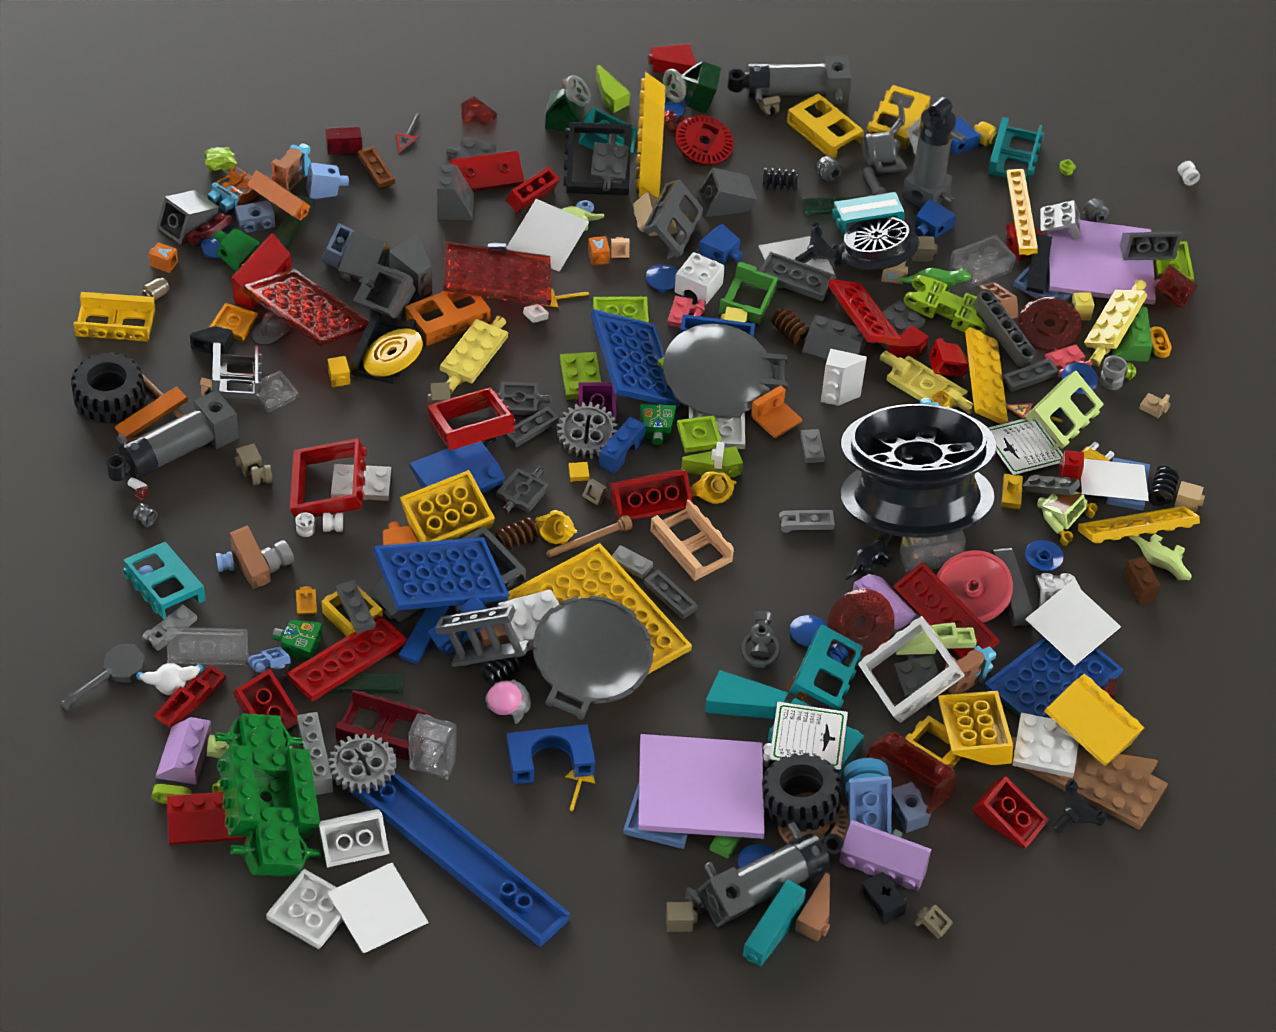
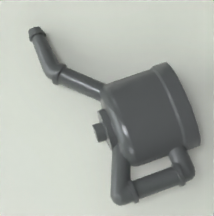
[864,102,906,175]

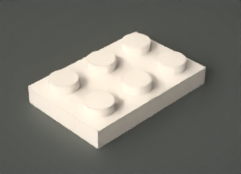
[331,464,392,501]

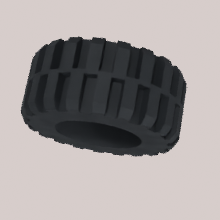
[71,352,145,423]
[762,753,841,832]

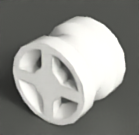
[296,512,315,537]

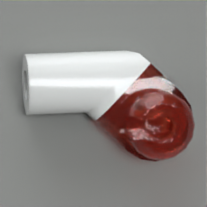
[128,477,148,500]

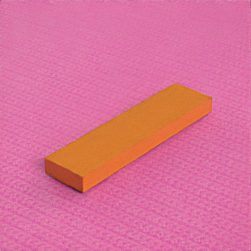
[115,386,188,440]

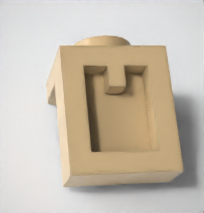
[1139,393,1171,418]

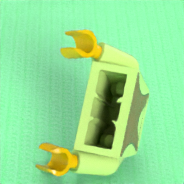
[1037,491,1098,546]

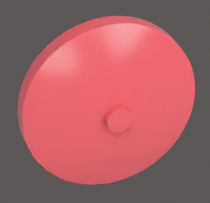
[937,550,1013,623]

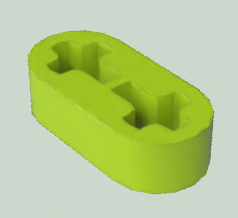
[151,784,192,804]

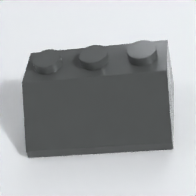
[1119,231,1182,260]
[802,315,866,361]

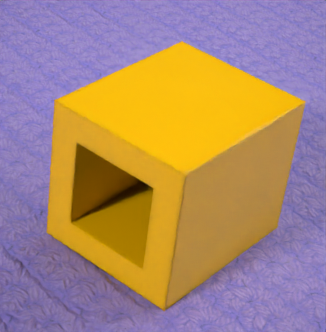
[327,356,350,387]

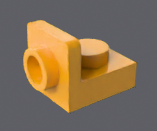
[296,586,317,615]

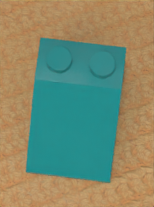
[579,106,638,155]

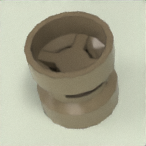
[251,464,273,486]

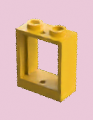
[321,586,383,637]
[903,715,962,778]

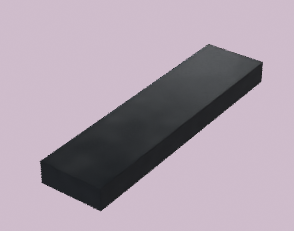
[1026,233,1052,294]

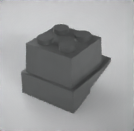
[353,262,416,321]

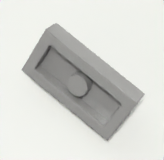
[800,429,825,463]
[612,545,653,579]

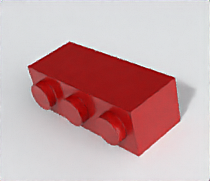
[506,167,560,213]

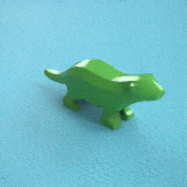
[899,268,971,292]

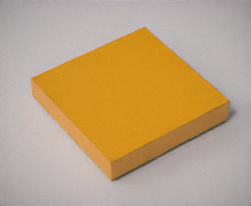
[209,303,259,342]

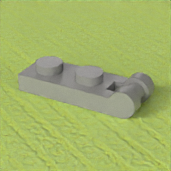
[779,510,835,533]
[142,605,197,650]

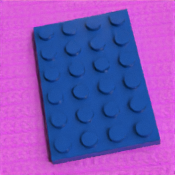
[590,309,681,408]
[373,537,509,610]
[984,637,1123,719]

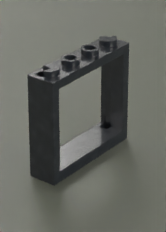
[563,122,632,196]

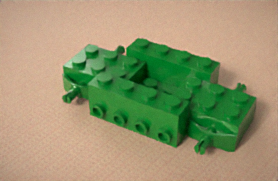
[214,713,321,877]

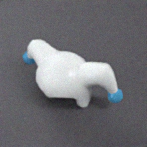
[136,663,203,695]

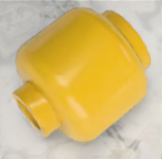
[973,121,998,147]

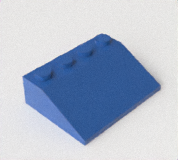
[409,441,506,494]

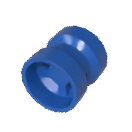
[827,644,849,664]

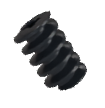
[763,167,798,191]
[1149,465,1179,506]
[480,656,524,687]

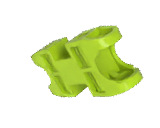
[904,275,987,334]

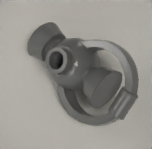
[741,611,780,668]

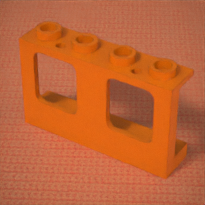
[405,282,490,347]

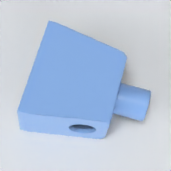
[306,163,349,199]

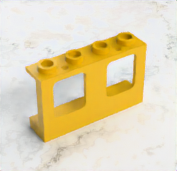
[867,85,930,151]
[787,93,864,158]
[73,292,155,341]

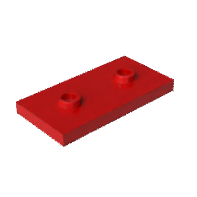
[450,150,525,191]

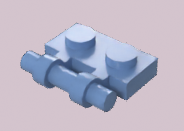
[248,647,291,673]

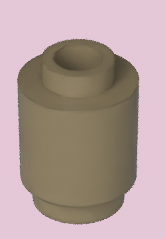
[141,278,170,301]

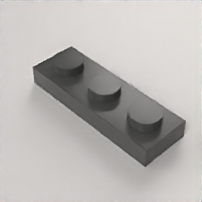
[1003,359,1059,392]
[504,406,560,448]
[1022,475,1080,495]
[644,570,698,619]
[336,580,375,634]

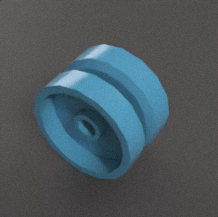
[843,758,889,802]

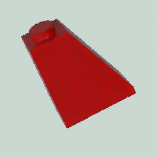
[648,44,696,75]
[1058,450,1084,492]

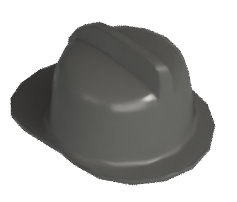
[252,310,292,345]

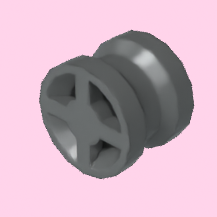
[133,503,158,527]

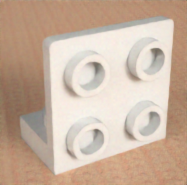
[1036,573,1081,607]

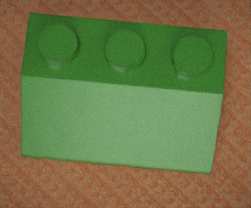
[1111,307,1152,361]

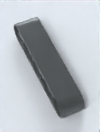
[974,289,1035,368]
[991,547,1033,627]

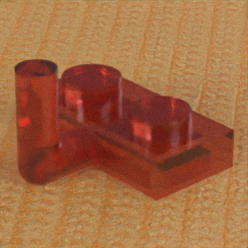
[461,96,497,125]

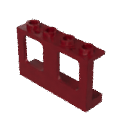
[335,690,430,762]

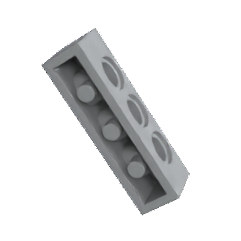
[297,712,333,795]

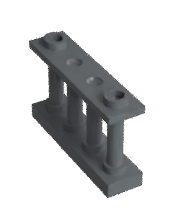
[435,604,530,667]

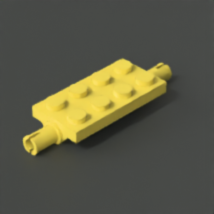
[1084,280,1148,366]
[440,316,508,395]
[880,350,974,415]

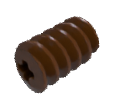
[771,309,809,345]
[496,517,539,550]

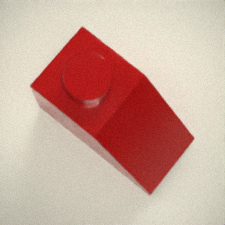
[888,325,929,358]

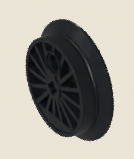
[840,217,919,271]

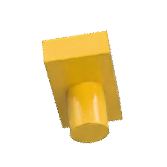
[1001,474,1023,509]

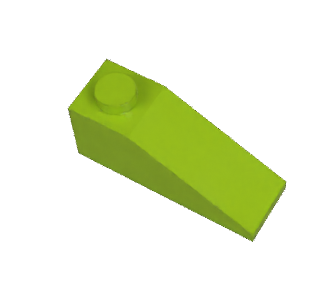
[596,65,630,113]
[681,446,743,477]

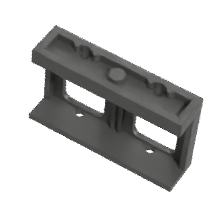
[643,179,704,260]
[211,343,262,399]

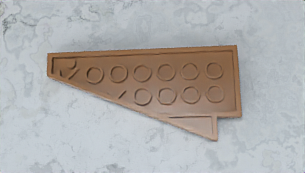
[1011,737,1168,830]

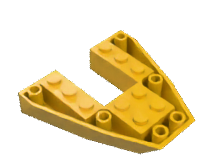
[635,72,665,198]

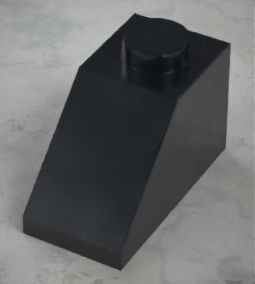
[189,326,234,354]

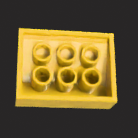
[400,470,495,543]
[1044,674,1144,766]
[938,691,1013,765]

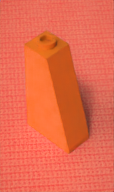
[247,170,310,221]

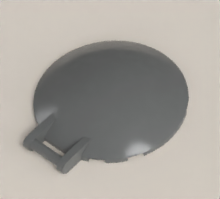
[663,324,789,418]
[533,596,653,721]

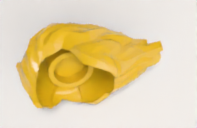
[690,471,736,504]
[535,510,577,545]

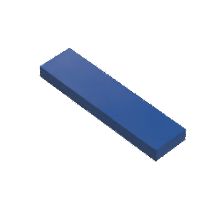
[399,606,451,665]

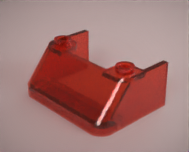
[866,732,957,814]

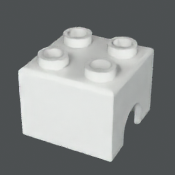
[675,252,724,306]

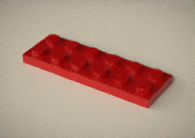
[828,279,901,345]
[893,562,999,658]
[287,616,406,702]

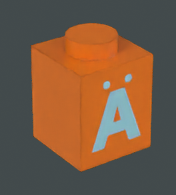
[588,236,610,265]
[149,242,178,273]

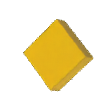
[568,462,589,482]

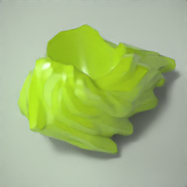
[204,147,237,172]

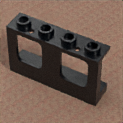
[351,311,418,384]

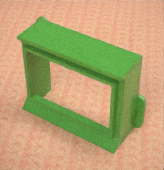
[718,262,778,326]

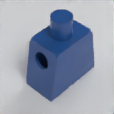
[950,117,980,154]
[915,199,956,239]
[699,224,743,264]

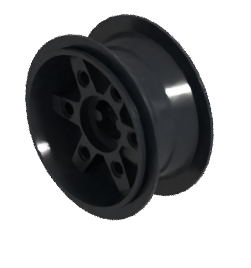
[841,404,996,538]

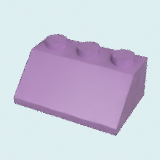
[852,574,919,631]
[156,717,212,785]

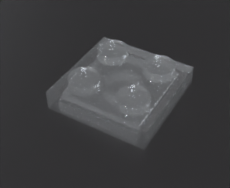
[248,370,300,413]

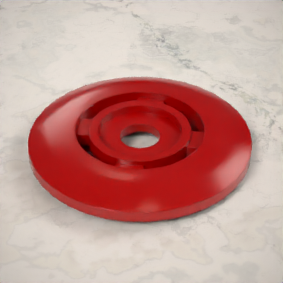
[675,115,734,165]

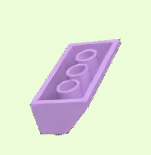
[839,820,931,892]

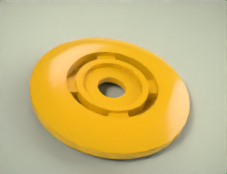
[363,329,423,376]

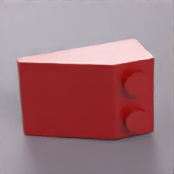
[232,669,299,730]
[971,776,1049,849]

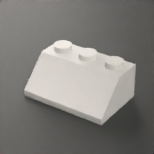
[821,349,867,406]
[318,809,389,867]

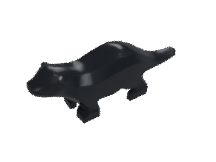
[844,532,894,580]

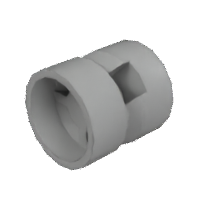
[1099,356,1127,390]
[260,540,294,574]

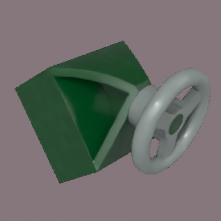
[663,61,721,113]
[545,75,591,131]

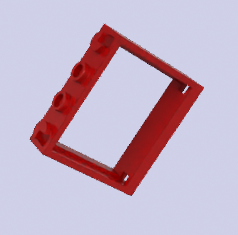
[427,387,516,450]
[290,438,367,520]

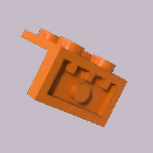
[751,385,803,438]

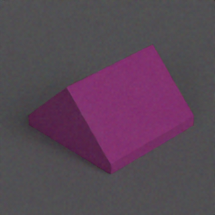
[578,382,616,420]

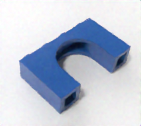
[507,724,595,784]

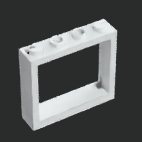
[858,616,965,723]

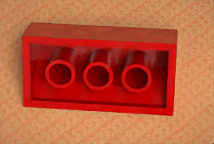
[232,233,292,311]
[609,469,693,520]
[167,792,247,845]

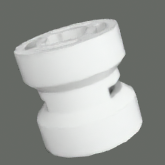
[1178,161,1200,185]
[323,513,343,532]

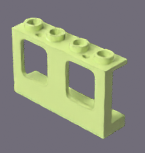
[1025,371,1104,451]

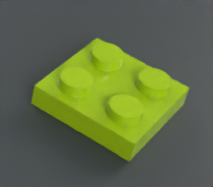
[677,415,722,453]

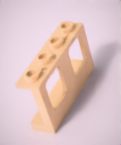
[650,500,734,581]

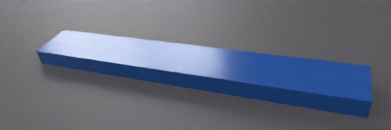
[334,751,570,947]

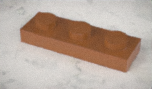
[358,146,395,189]

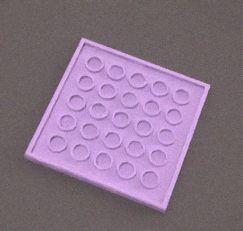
[1047,220,1156,304]
[638,734,764,839]

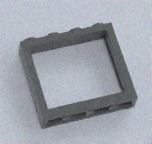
[452,526,526,614]

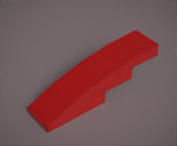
[154,664,227,728]

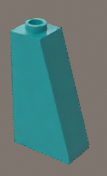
[705,670,790,719]
[743,879,806,966]

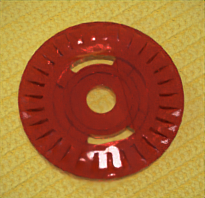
[1018,296,1082,351]
[827,589,895,655]

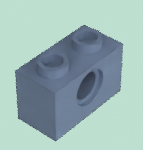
[235,200,275,233]
[321,223,354,268]
[891,782,931,833]

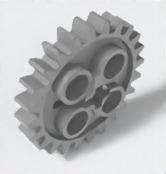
[557,402,618,459]
[328,733,396,794]

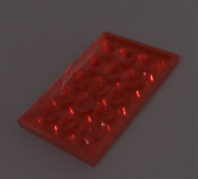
[443,241,551,305]
[243,269,369,347]

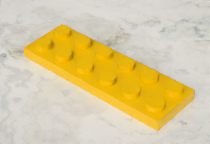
[965,327,1008,424]
[1078,506,1200,543]

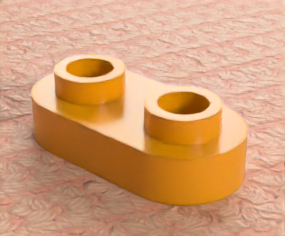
[1150,327,1172,358]

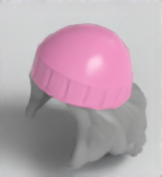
[485,679,531,724]

